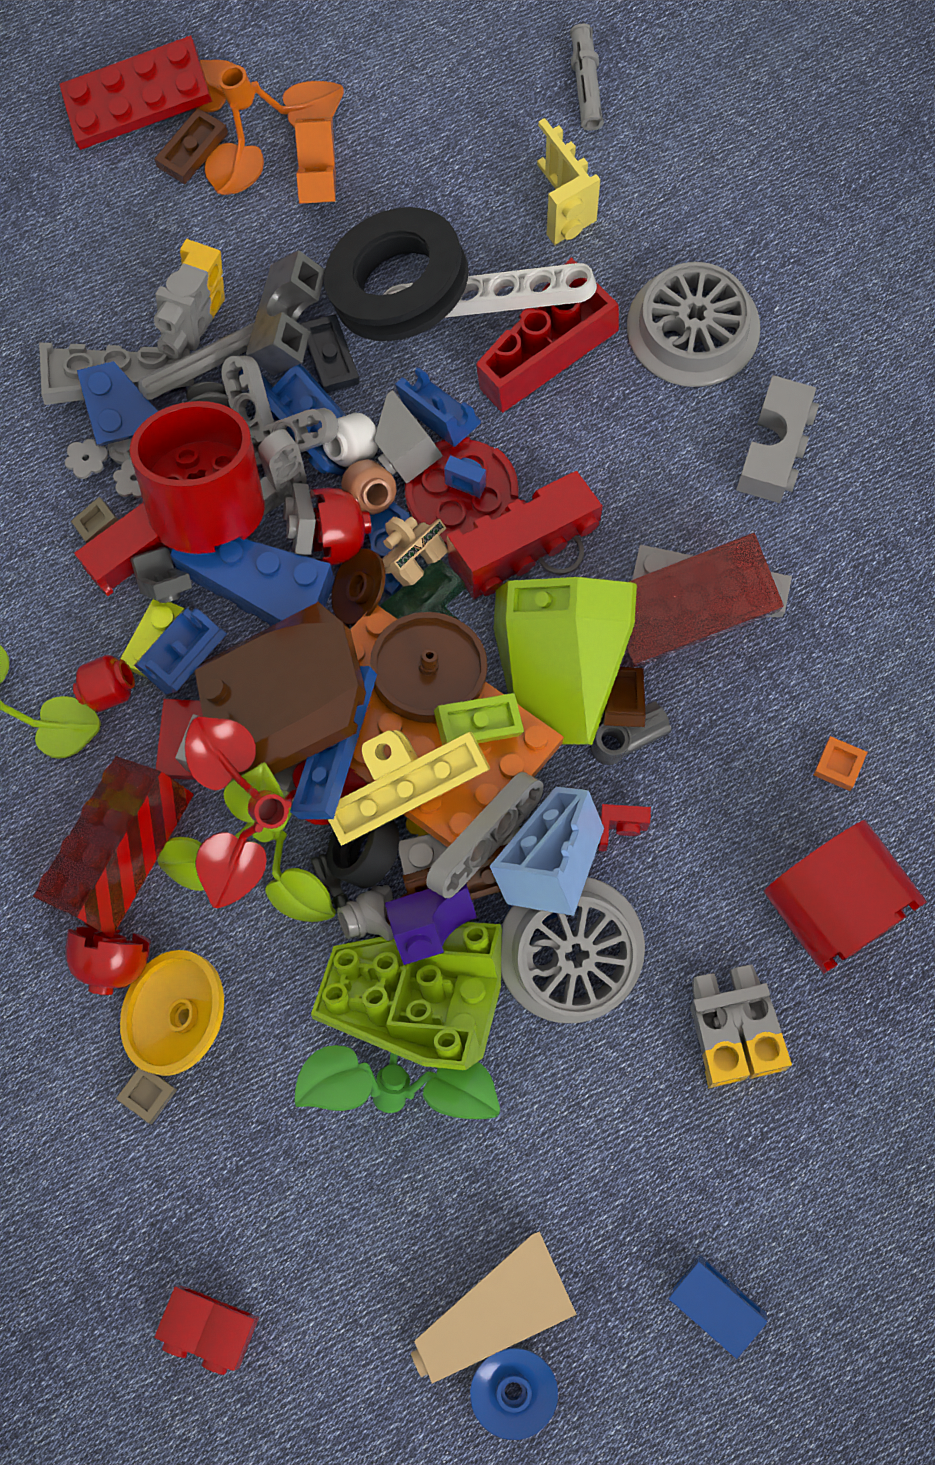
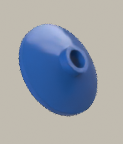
[470,1347,558,1440]

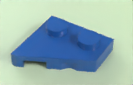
[77,361,158,446]

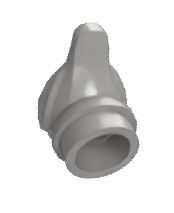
[337,885,394,941]

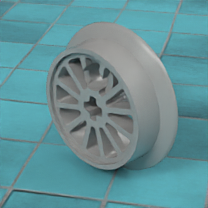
[627,262,761,387]
[501,877,645,1024]

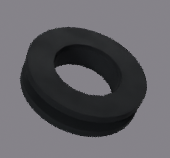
[324,207,469,341]

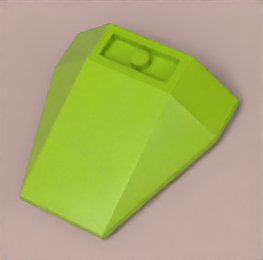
[493,577,637,745]
[311,922,502,1070]

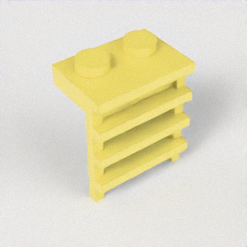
[537,118,601,245]

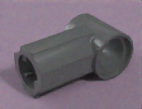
[591,701,672,765]

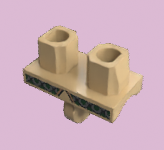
[382,517,448,586]

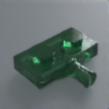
[380,559,466,619]

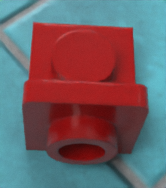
[598,804,651,851]

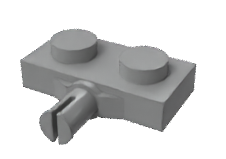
[283,483,315,556]

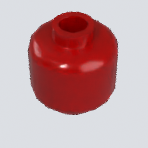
[73,655,135,712]

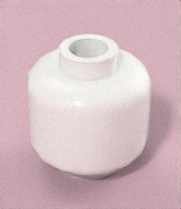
[323,413,378,467]

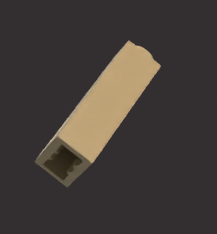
[411,1232,577,1384]

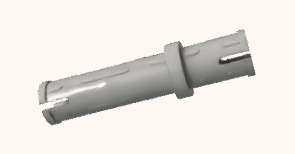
[570,23,604,131]

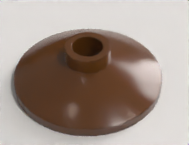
[331,549,385,625]

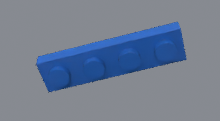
[290,666,377,819]

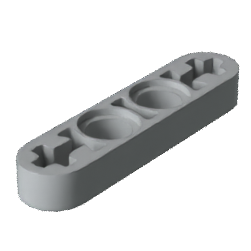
[426,772,543,898]

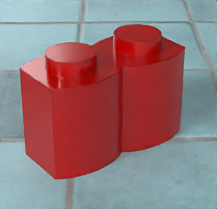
[154,1285,259,1375]

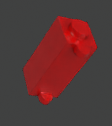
[74,502,169,597]

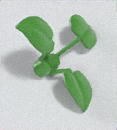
[295,1045,500,1119]

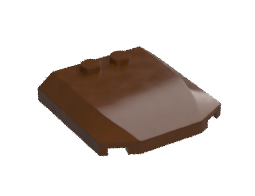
[195,602,366,789]

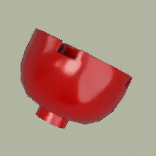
[310,488,371,565]
[65,926,151,995]

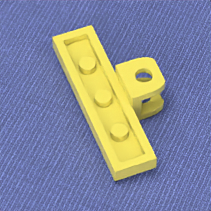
[328,730,491,846]

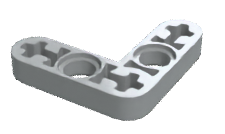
[221,355,338,464]
[258,429,307,516]

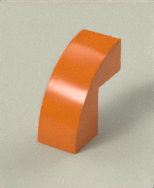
[295,117,336,204]

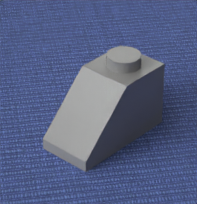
[374,390,443,483]

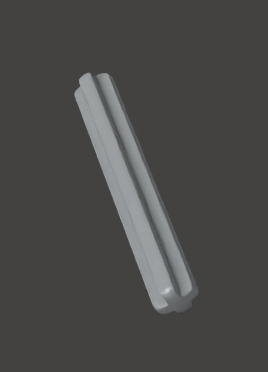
[138,323,254,400]

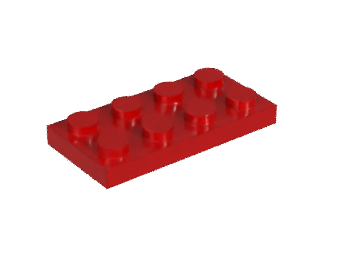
[59,35,213,150]

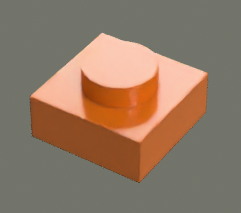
[813,736,868,791]

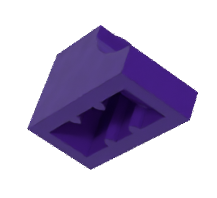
[385,884,477,965]

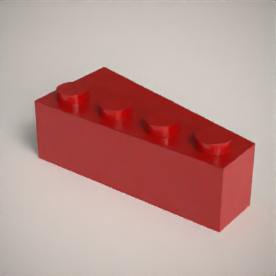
[476,258,619,413]
[446,470,603,600]

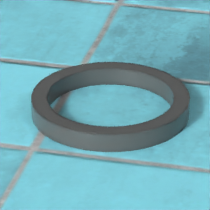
[538,535,584,574]

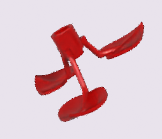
[184,716,368,908]

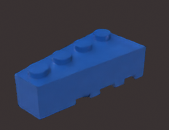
[170,537,335,626]

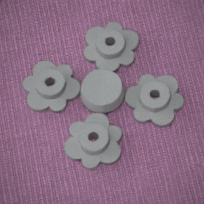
[65,438,142,498]

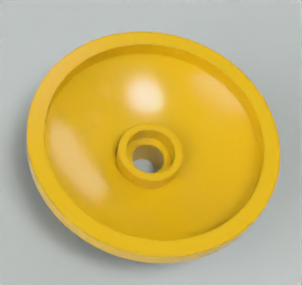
[120,950,224,1076]

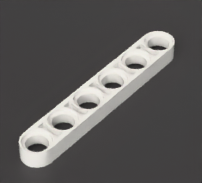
[383,263,597,318]

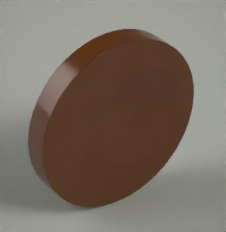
[370,612,487,723]

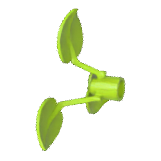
[0,645,101,759]
[156,762,337,922]

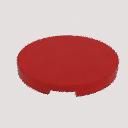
[405,437,519,545]

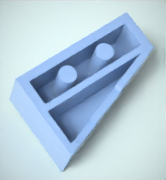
[490,786,604,916]

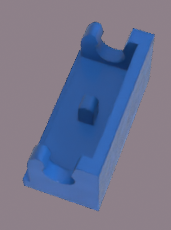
[395,367,481,447]
[134,608,227,695]
[668,1255,768,1359]

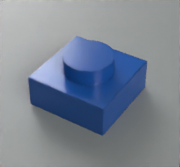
[444,455,486,498]

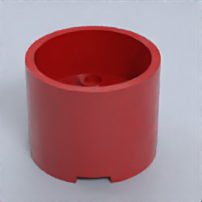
[130,401,265,554]
[763,820,927,975]

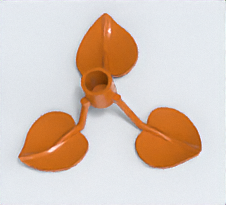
[196,60,344,195]

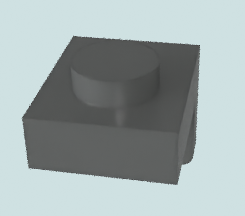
[131,546,192,603]

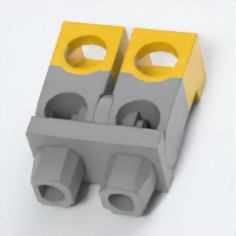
[154,239,225,358]
[690,964,792,1089]

